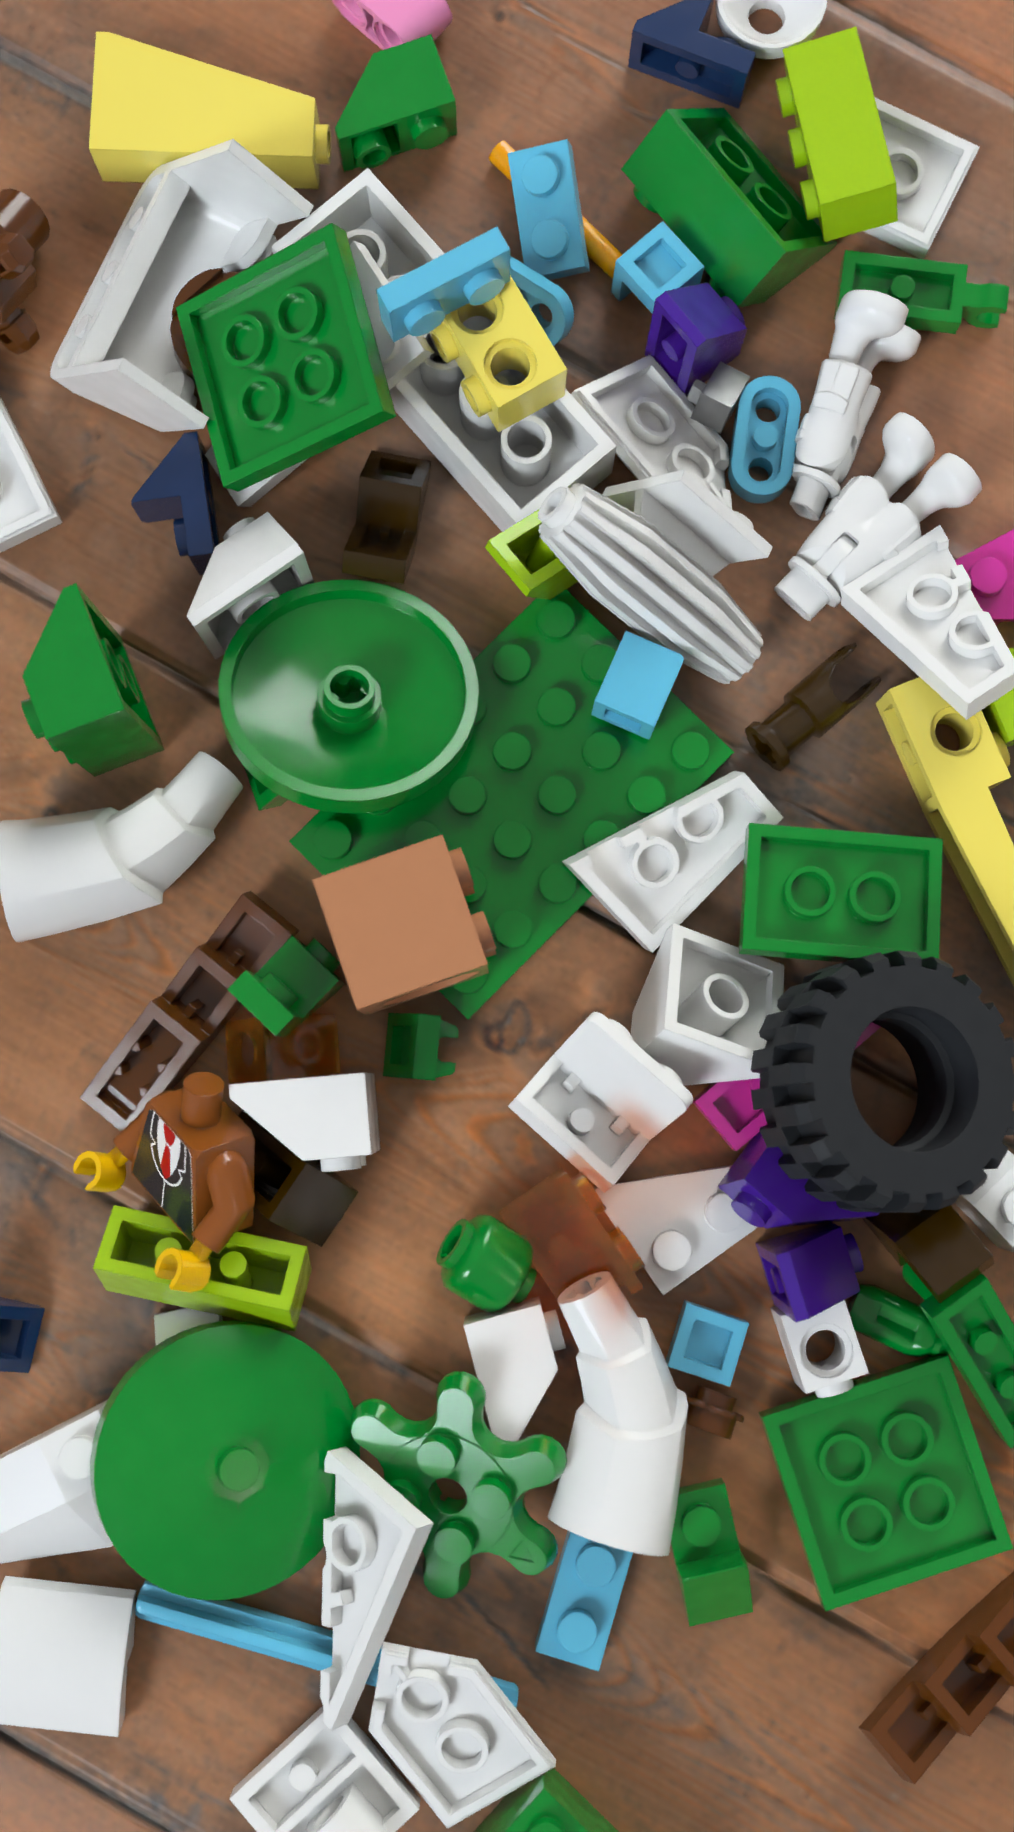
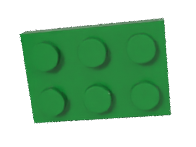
[739,823,943,963]

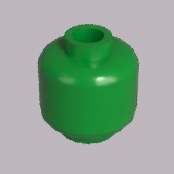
[436,1214,537,1313]

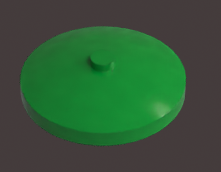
[218,580,479,813]
[90,1321,360,1600]

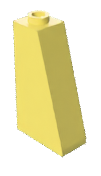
[89,31,331,189]

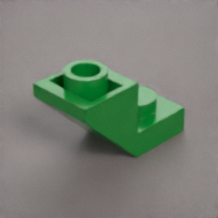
[227,936,345,1037]

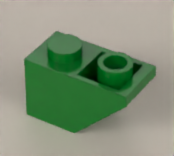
[335,35,457,172]

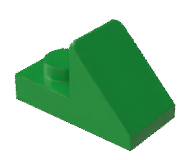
[671,1478,753,1627]

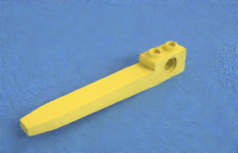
[875,677,1014,986]

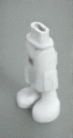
[789,290,921,521]
[774,412,982,621]

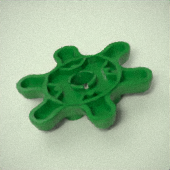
[351,1371,567,1599]

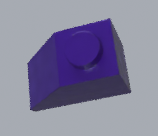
[644,282,747,397]
[717,1132,879,1229]
[756,1223,864,1322]

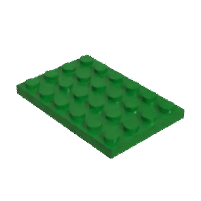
[289,589,734,1021]

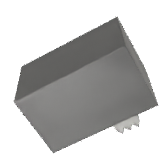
[687,361,750,433]

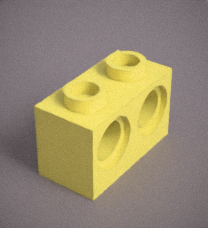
[429,275,567,433]

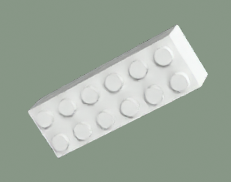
[271,168,617,532]

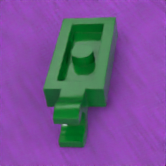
[834,250,1010,334]

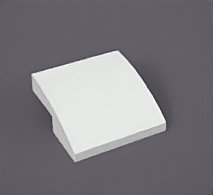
[0,1576,136,1737]

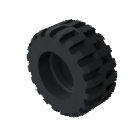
[751,950,1014,1213]

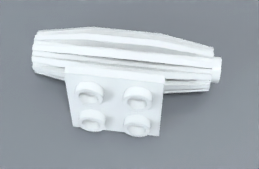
[538,469,773,684]

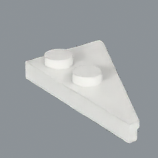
[590,1165,758,1295]
[320,1446,434,1731]

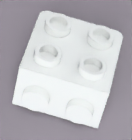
[508,1012,693,1193]

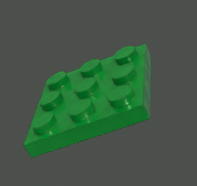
[176,223,397,492]
[758,1354,1014,1611]

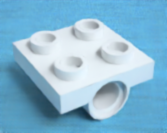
[229,1706,420,1832]

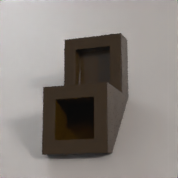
[342,450,431,584]
[862,1205,994,1303]

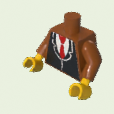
[73,1072,255,1292]

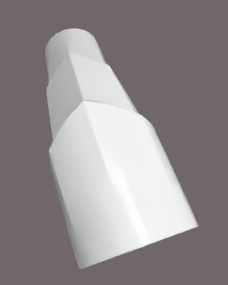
[0,751,243,943]
[548,1271,688,1556]

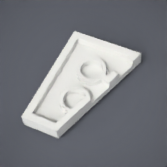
[841,525,1014,720]
[562,771,784,953]

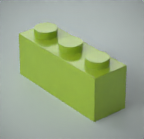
[775,26,898,242]
[93,1205,312,1332]

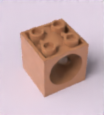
[312,834,496,1016]

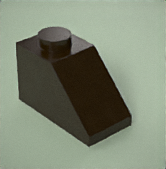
[238,1109,358,1247]

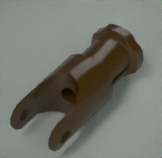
[745,643,882,771]

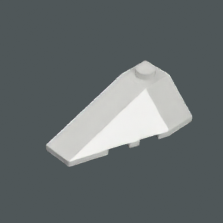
[0,1400,113,1564]

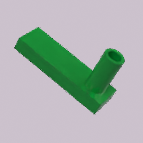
[902,1263,1014,1449]

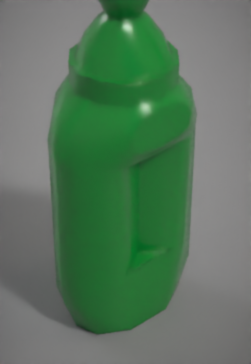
[848,1284,949,1357]

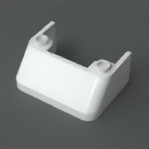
[50,139,314,432]

